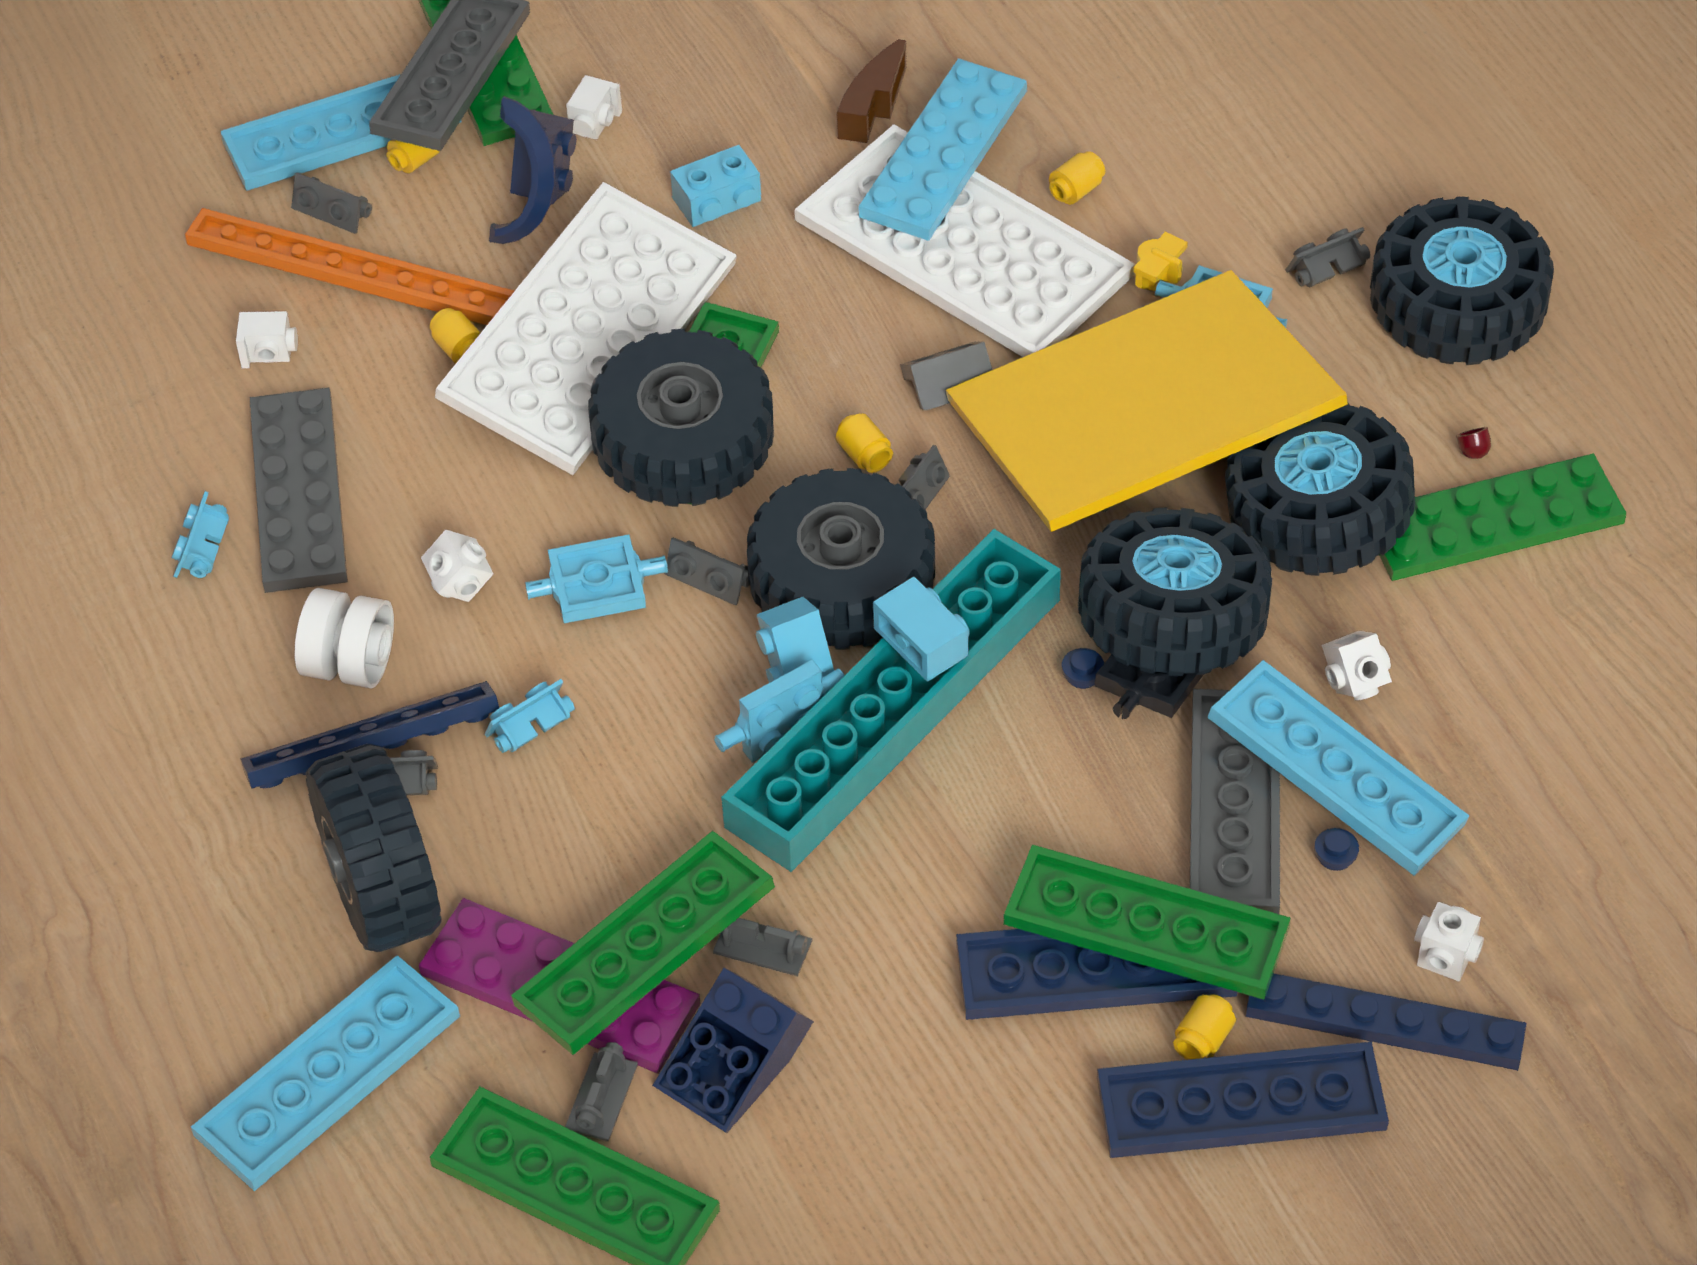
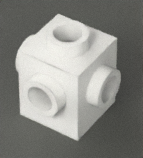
[421,530,493,602]
[1322,631,1392,700]
[1414,902,1484,982]

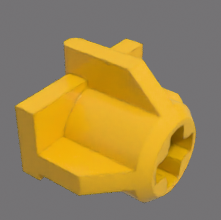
[1133,231,1188,291]

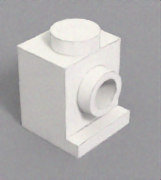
[566,75,622,140]
[236,311,298,368]

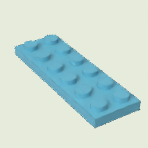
[859,58,1027,241]
[220,74,461,191]
[1208,660,1470,876]
[191,955,460,1191]

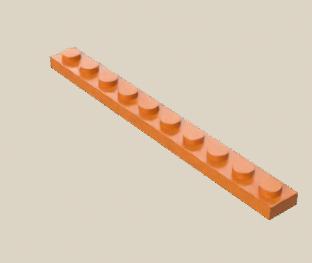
[185,208,514,325]

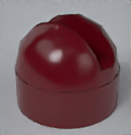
[1456,427,1491,459]

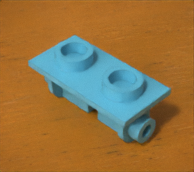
[171,491,229,578]
[484,679,575,753]

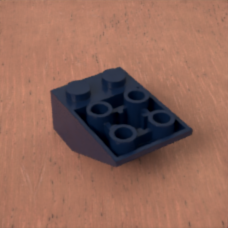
[652,967,814,1133]

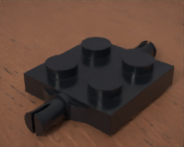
[1095,654,1204,719]

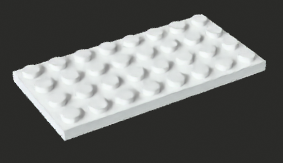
[794,124,1136,357]
[435,182,737,475]

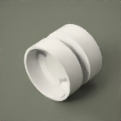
[295,588,394,688]

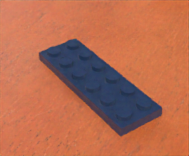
[956,929,1237,1020]
[1097,1041,1389,1158]

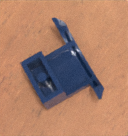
[489,96,577,244]

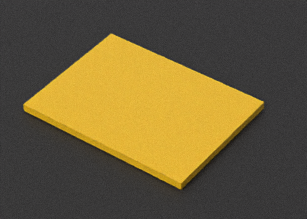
[946,270,1348,532]

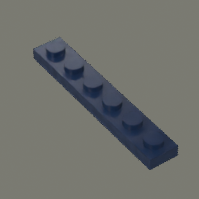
[240,681,499,789]
[1246,974,1527,1070]

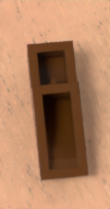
[837,39,907,143]

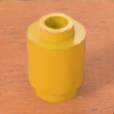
[386,139,439,174]
[1049,151,1106,205]
[430,308,481,364]
[835,413,893,473]
[1173,995,1236,1060]

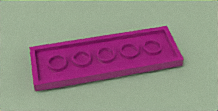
[419,898,700,1074]

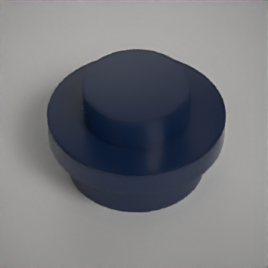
[1062,648,1104,689]
[1314,828,1359,871]

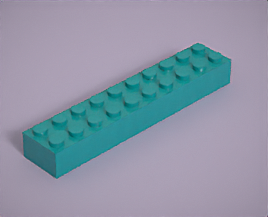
[721,529,1061,872]

